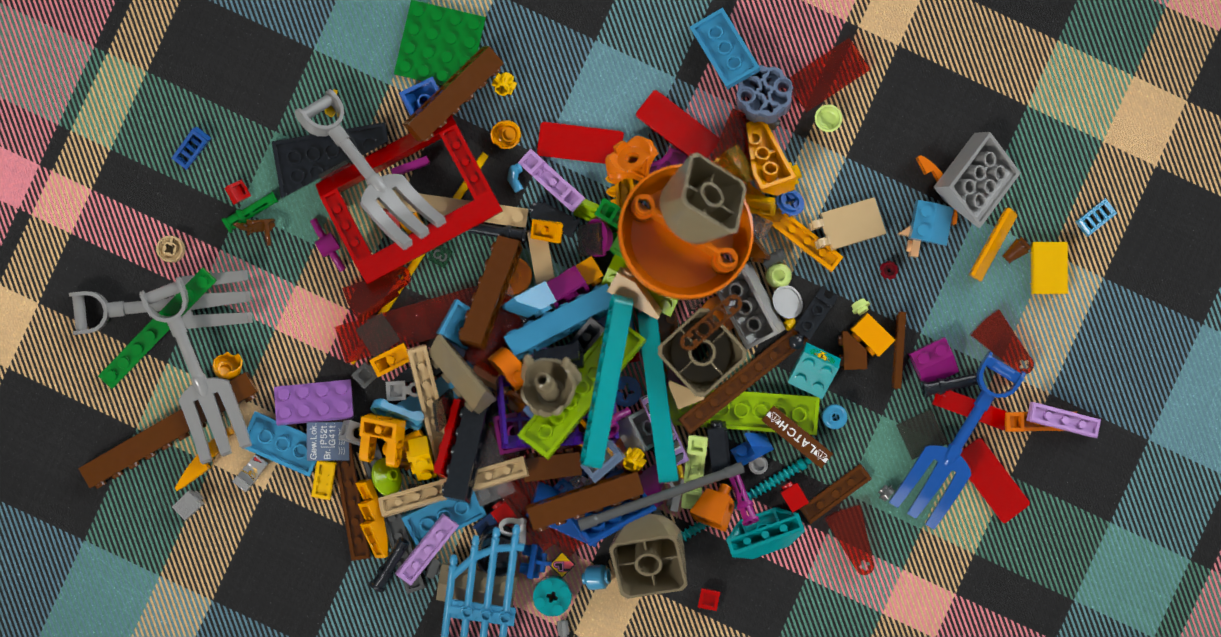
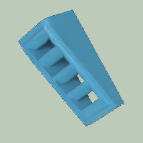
[1075,198,1117,237]

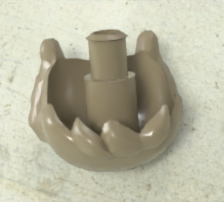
[521,355,582,417]

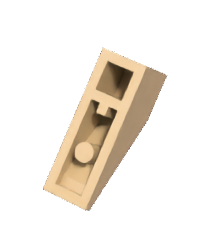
[607,267,662,320]

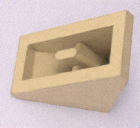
[668,380,705,409]

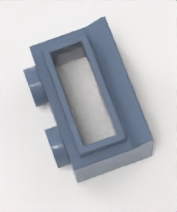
[580,439,626,483]

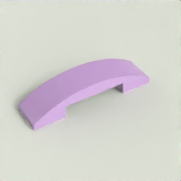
[518,149,586,213]

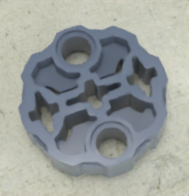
[736,65,793,124]

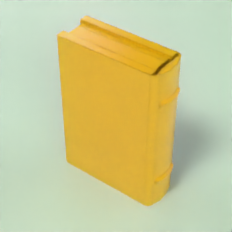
[1030,242,1068,294]

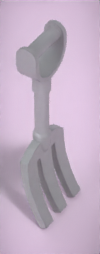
[295,89,446,250]
[69,270,253,335]
[139,276,252,465]

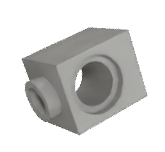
[338,420,361,446]
[172,490,205,521]

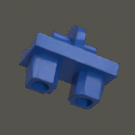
[519,543,552,579]

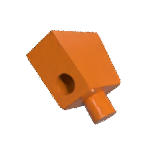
[689,483,735,532]

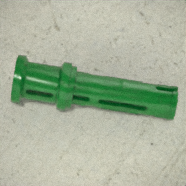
[222,191,279,233]

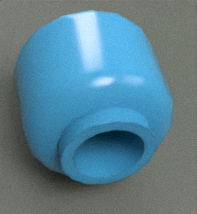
[822,404,848,429]
[582,564,611,590]

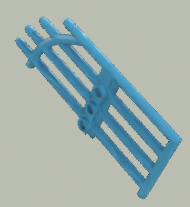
[441,525,525,637]

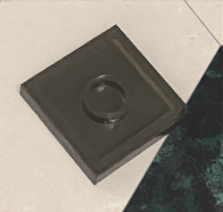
[896,409,947,460]

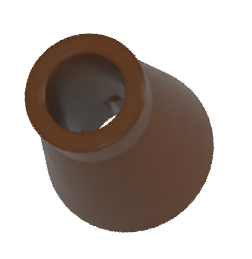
[1002,236,1031,264]

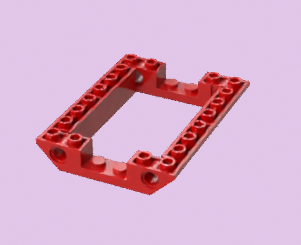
[315,115,503,284]

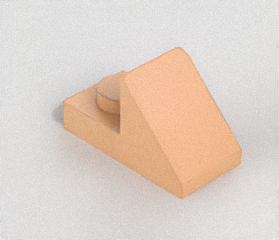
[897,225,921,257]

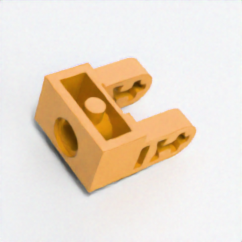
[359,413,406,468]

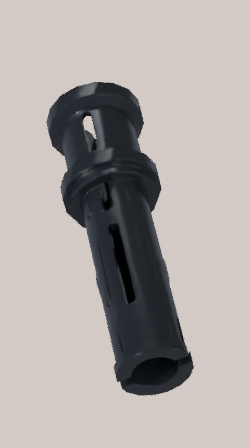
[468,223,527,245]
[920,373,978,398]
[369,537,410,592]

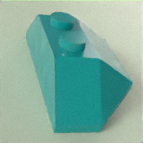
[726,507,805,559]

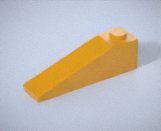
[746,121,796,196]

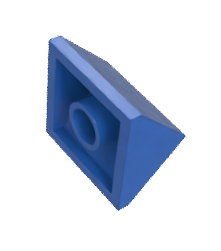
[399,77,439,116]

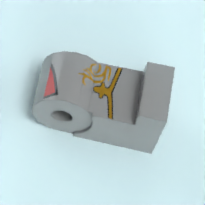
[232,454,268,492]

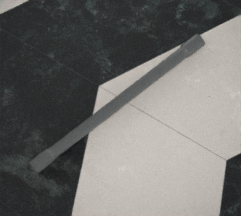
[577,462,745,531]

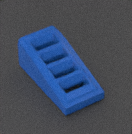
[172,127,211,170]

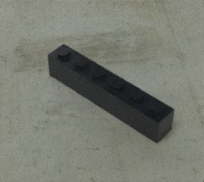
[442,386,497,504]

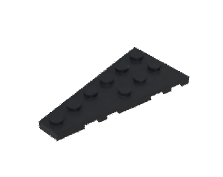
[271,122,389,198]

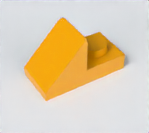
[530,219,563,243]
[369,343,409,377]

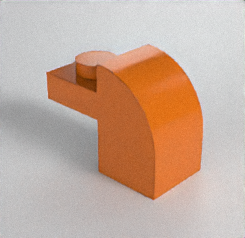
[488,347,523,390]

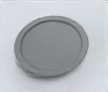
[772,285,803,318]

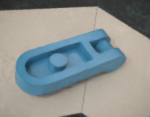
[371,398,424,430]

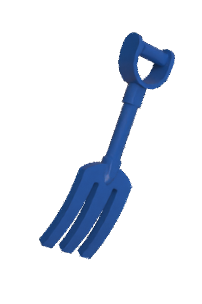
[889,351,1026,530]

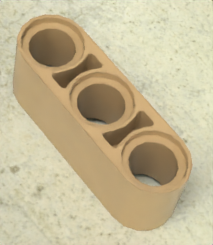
[527,230,555,285]

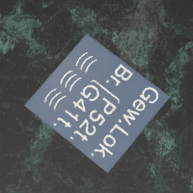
[307,422,349,461]

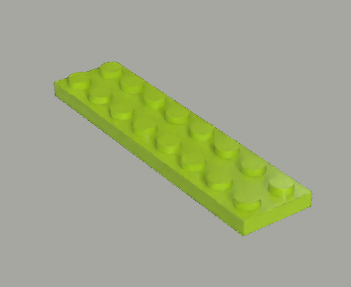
[518,327,646,460]
[667,386,820,435]

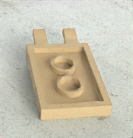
[808,197,886,251]

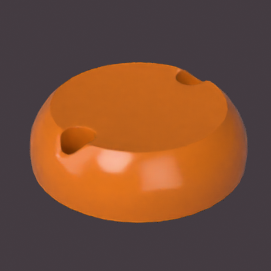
[618,164,754,300]

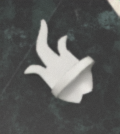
[499,518,527,544]

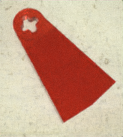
[342,267,411,323]
[969,309,1034,374]
[824,504,874,575]

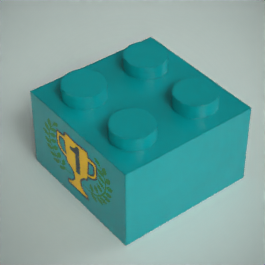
[788,342,841,399]

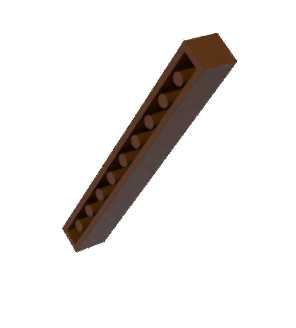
[78,372,259,489]

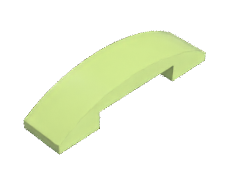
[681,435,708,509]

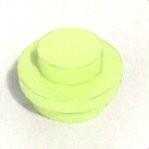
[851,298,870,315]

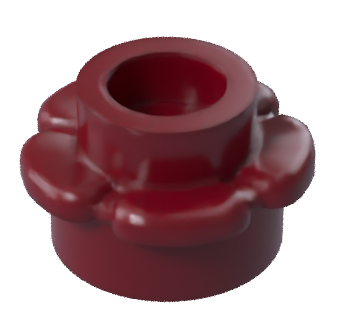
[880,261,899,280]

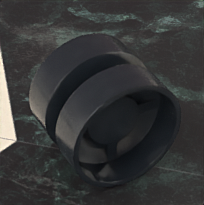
[477,524,519,577]

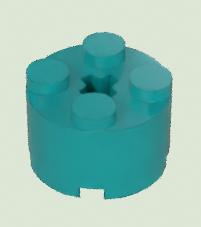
[533,575,572,616]

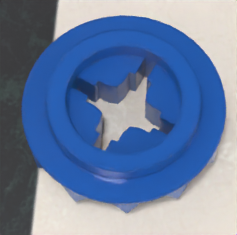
[775,190,804,217]
[615,376,641,407]

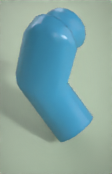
[507,163,523,193]

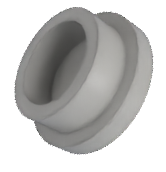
[749,456,768,474]

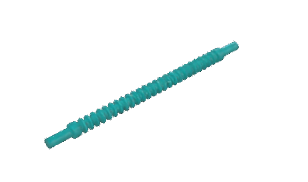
[681,457,812,541]

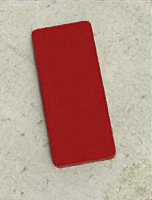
[636,90,720,158]
[537,122,624,164]
[960,438,1030,523]

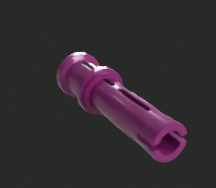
[729,475,759,526]

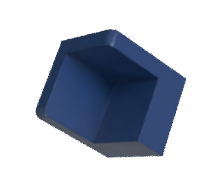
[472,512,498,536]

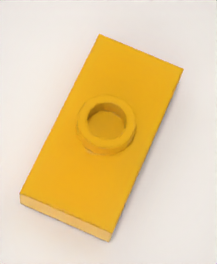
[745,194,776,216]
[311,461,337,500]

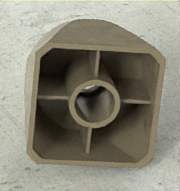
[660,153,746,244]
[658,308,747,397]
[609,514,687,599]

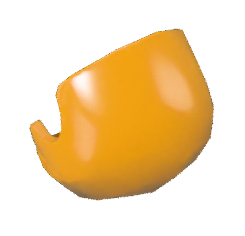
[490,120,521,149]
[212,352,243,380]

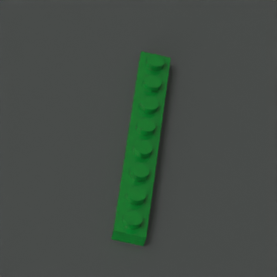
[98,267,217,389]

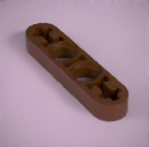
[680,294,742,351]

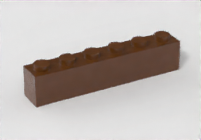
[403,46,504,142]
[458,235,523,351]
[525,470,644,532]

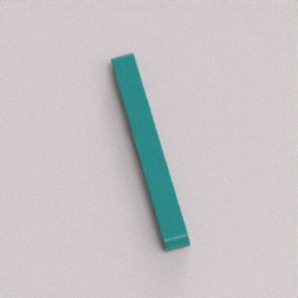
[580,294,633,469]
[637,312,678,483]

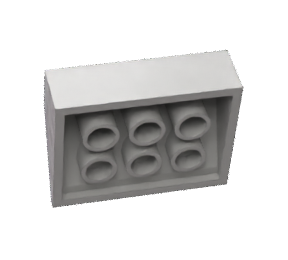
[934,132,1020,228]

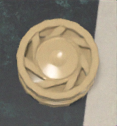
[156,236,185,263]

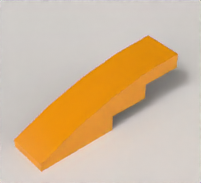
[175,427,234,491]
[355,479,388,558]

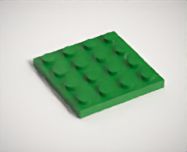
[394,0,486,86]

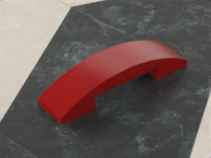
[932,390,1007,431]

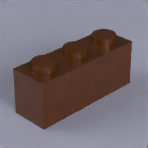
[524,448,582,482]

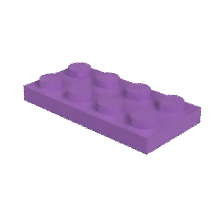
[274,379,354,426]

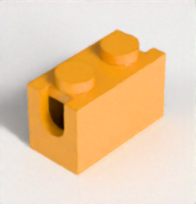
[850,313,895,356]

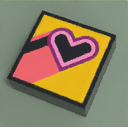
[550,551,576,578]

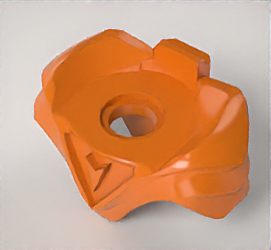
[605,136,659,185]

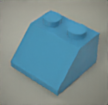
[908,200,954,246]
[501,281,556,318]

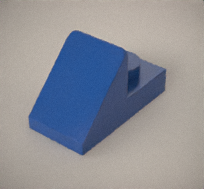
[731,433,774,466]

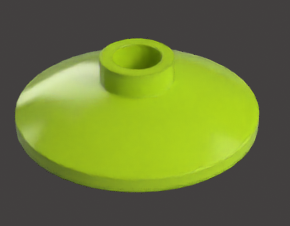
[372,458,402,496]

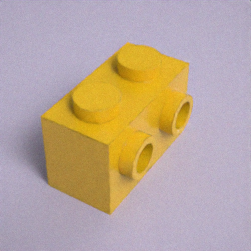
[406,436,437,481]

